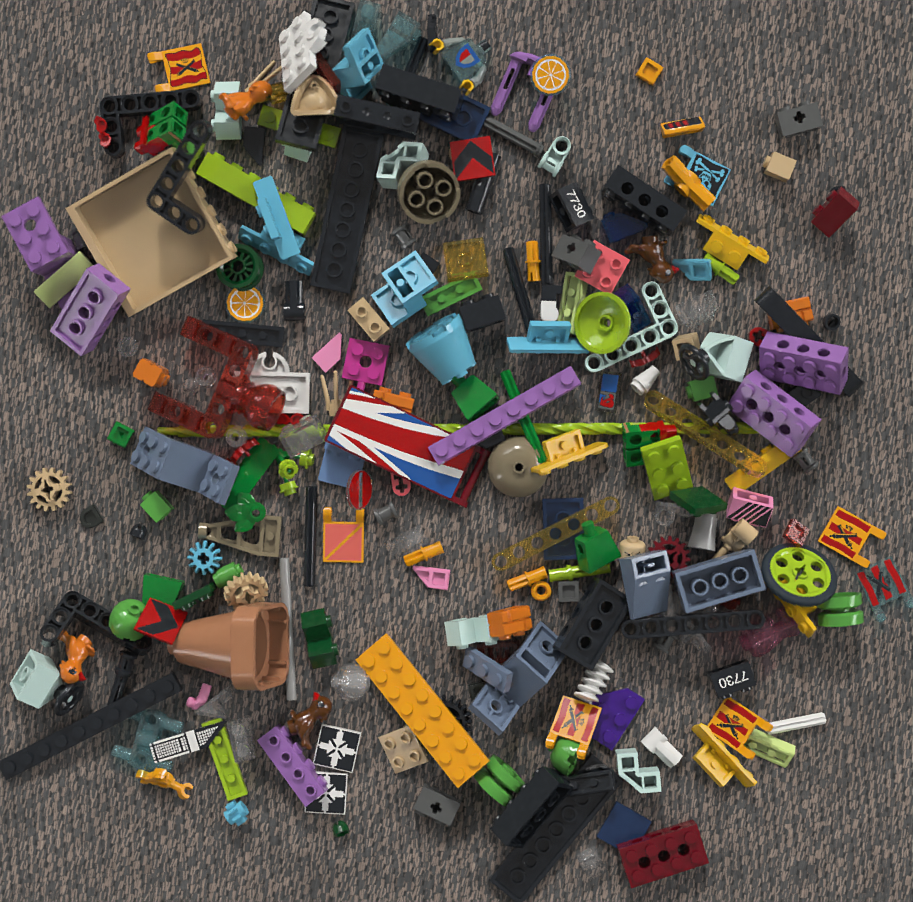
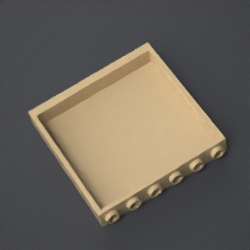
[65,147,238,317]

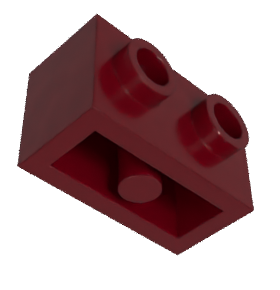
[811,186,860,238]

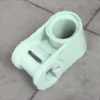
[538,136,571,177]

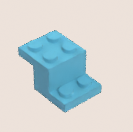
[332,28,384,99]
[371,250,439,328]

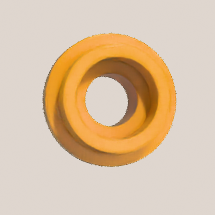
[531,580,551,601]

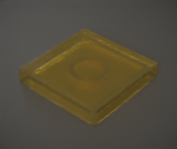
[443,237,489,282]

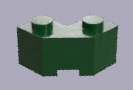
[300,608,339,669]

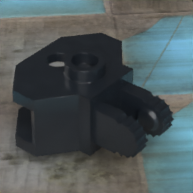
[697,391,740,436]

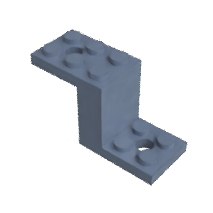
[130,426,240,505]
[468,621,566,736]

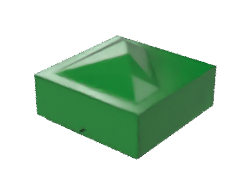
[107,421,135,449]

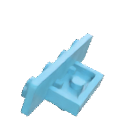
[253,176,300,260]
[238,225,314,276]
[506,321,589,354]

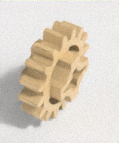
[27,467,73,511]
[223,572,269,610]

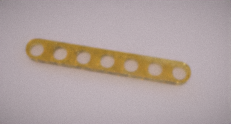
[644,390,767,478]
[492,496,620,571]

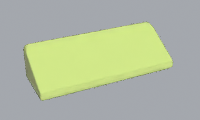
[34,251,93,308]
[557,271,588,335]
[744,729,795,768]

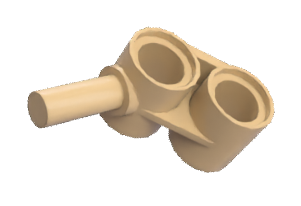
[711,518,759,559]

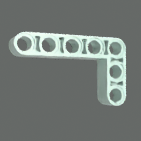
[584,281,678,373]

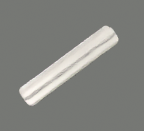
[766,712,826,735]

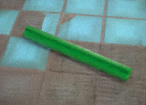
[500,370,547,463]

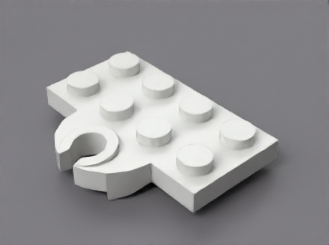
[279,11,327,94]
[227,352,311,414]

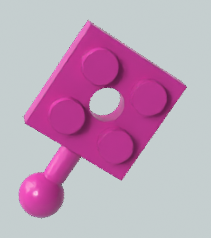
[342,338,390,391]

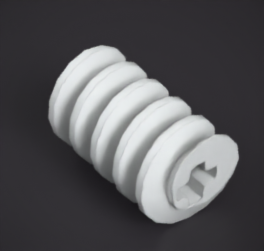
[574,661,614,704]

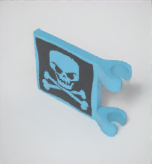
[664,145,731,206]

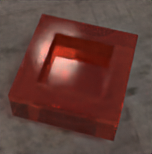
[782,518,810,548]

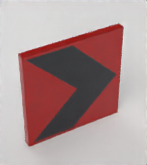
[450,136,496,182]
[134,597,188,645]

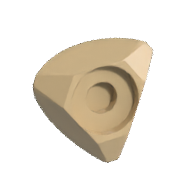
[291,75,337,116]

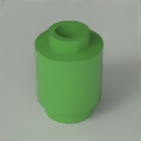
[212,561,244,589]

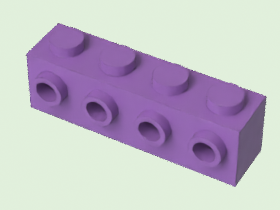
[257,724,328,807]

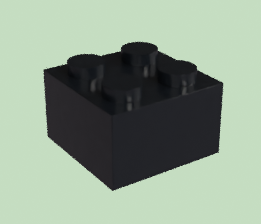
[459,293,506,333]

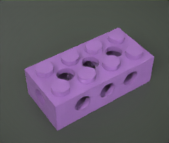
[50,263,131,356]
[759,331,849,395]
[729,370,822,457]

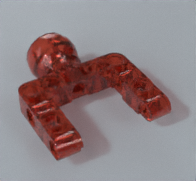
[147,315,286,439]

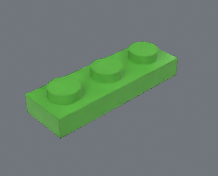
[422,271,483,317]

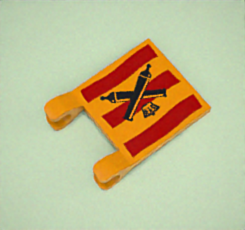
[818,506,887,568]
[545,695,602,760]
[708,697,773,760]

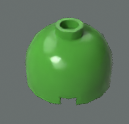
[109,599,146,641]
[548,737,580,776]

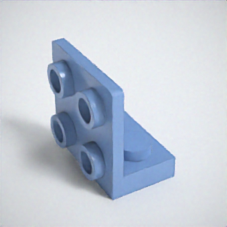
[318,442,365,488]

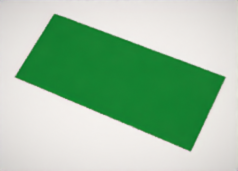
[220,437,280,509]

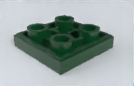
[669,486,728,517]
[171,581,217,611]

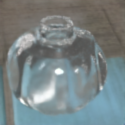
[331,663,370,702]

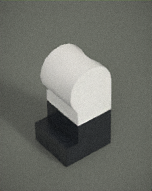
[540,285,563,321]

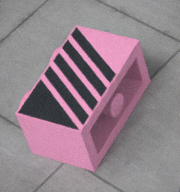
[726,487,773,528]

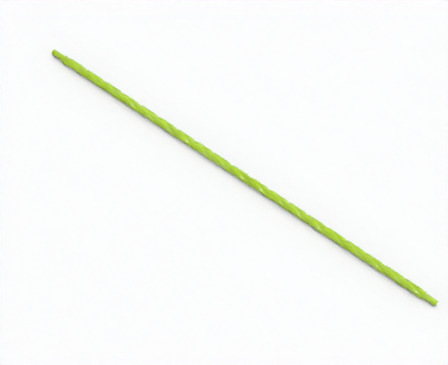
[157,422,759,437]

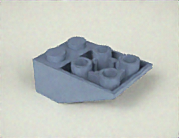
[619,550,671,620]

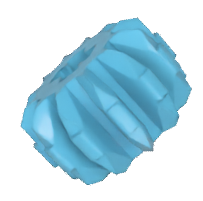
[187,540,223,575]

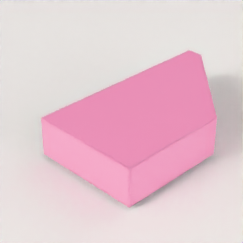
[312,332,342,373]
[412,565,450,590]

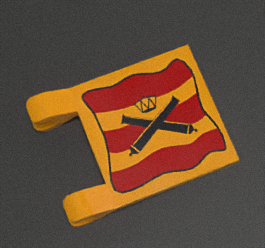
[147,43,210,92]

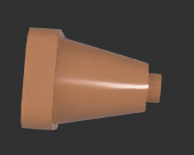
[167,602,289,691]

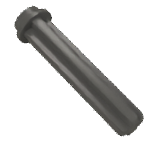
[483,117,545,157]

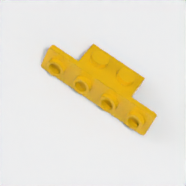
[696,214,769,270]
[530,429,609,476]
[724,444,802,491]
[761,572,817,638]
[691,723,757,788]

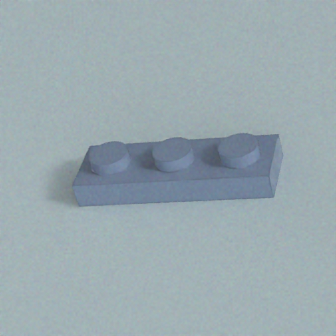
[462,646,513,693]

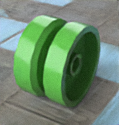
[817,592,864,627]
[474,754,525,807]

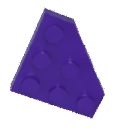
[576,688,645,750]

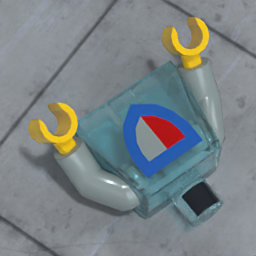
[429,37,492,96]

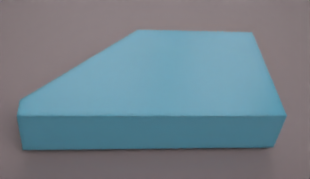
[672,259,712,281]

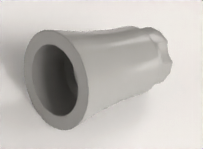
[687,514,718,552]

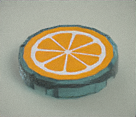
[530,54,571,96]
[225,286,266,323]

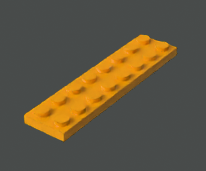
[356,633,490,788]

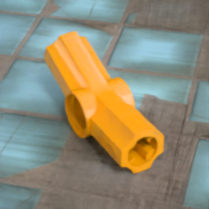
[661,155,716,212]

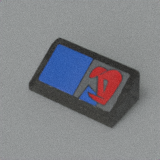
[595,370,622,414]

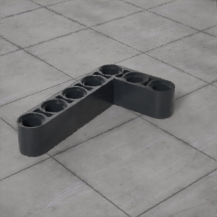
[100,89,203,159]
[146,120,213,235]
[40,591,152,656]

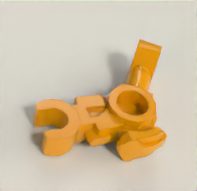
[135,768,193,800]

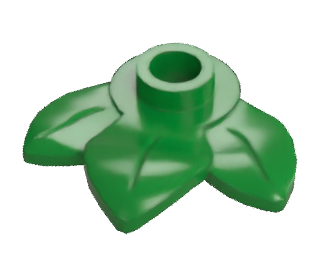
[225,492,266,532]

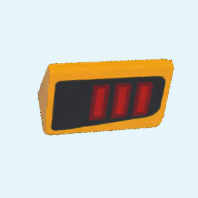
[660,117,705,138]

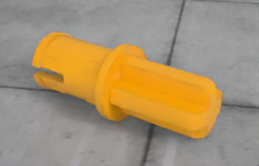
[525,241,541,282]
[403,541,444,566]
[507,566,548,591]

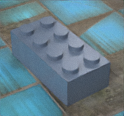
[671,548,766,613]

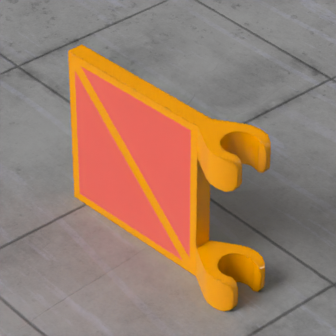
[323,507,365,563]

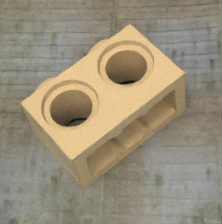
[348,297,390,343]

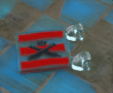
[854,556,913,622]

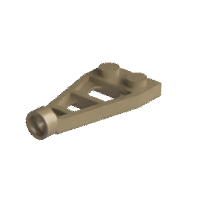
[198,515,282,557]

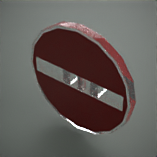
[346,469,373,510]

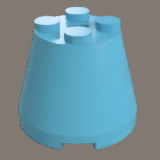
[406,313,476,385]

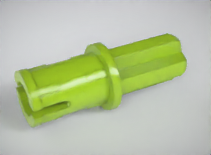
[703,253,740,285]

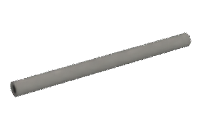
[279,558,297,701]

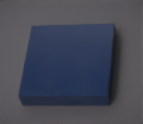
[596,801,652,848]

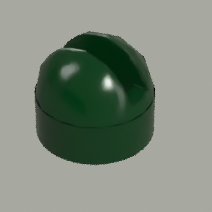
[332,820,350,838]

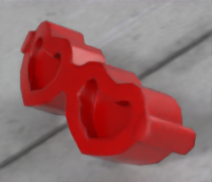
[94,116,112,148]
[629,346,660,368]
[275,413,308,425]
[230,438,259,464]

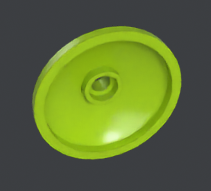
[574,292,631,354]

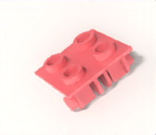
[574,240,630,293]

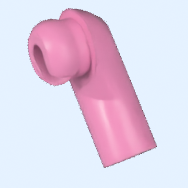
[186,683,212,710]

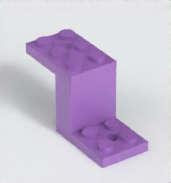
[1,196,78,309]

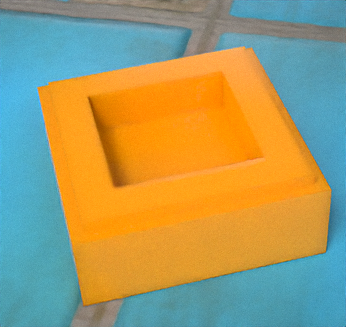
[635,57,664,86]

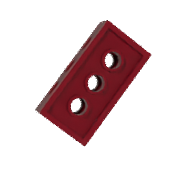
[616,819,709,888]

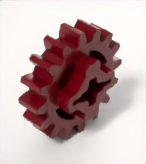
[647,535,691,578]

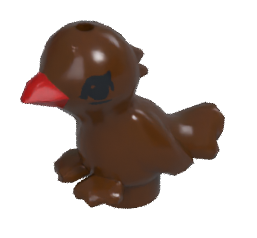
[624,236,679,284]
[287,692,332,750]

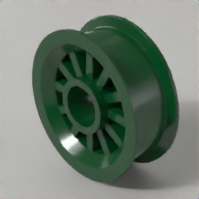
[216,244,264,291]

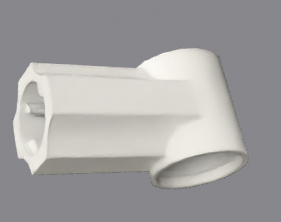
[641,727,682,768]

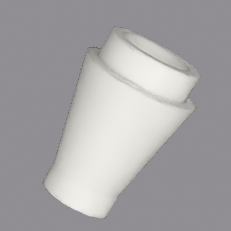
[630,366,660,395]

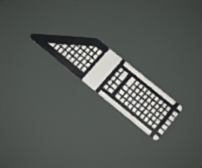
[149,720,227,763]

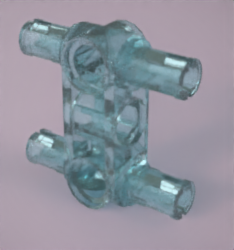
[111,708,184,773]

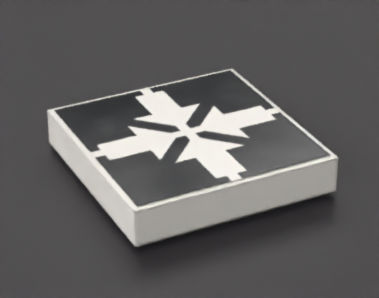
[313,724,362,773]
[305,771,348,815]

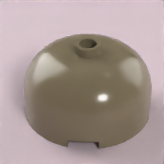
[397,160,461,224]
[488,436,548,497]

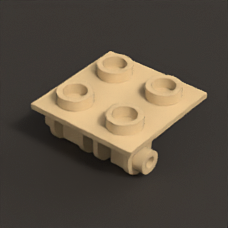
[378,724,428,774]

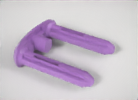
[491,52,554,132]

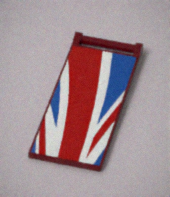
[324,385,491,508]

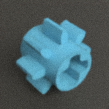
[223,799,249,826]

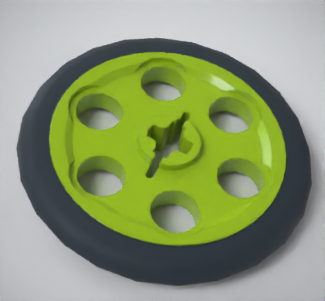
[761,543,837,607]

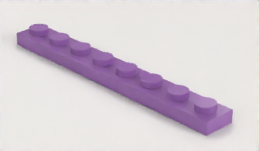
[428,366,581,466]

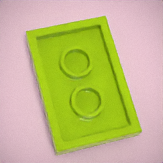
[640,435,693,501]

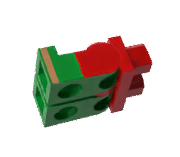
[134,101,188,157]
[622,420,677,467]

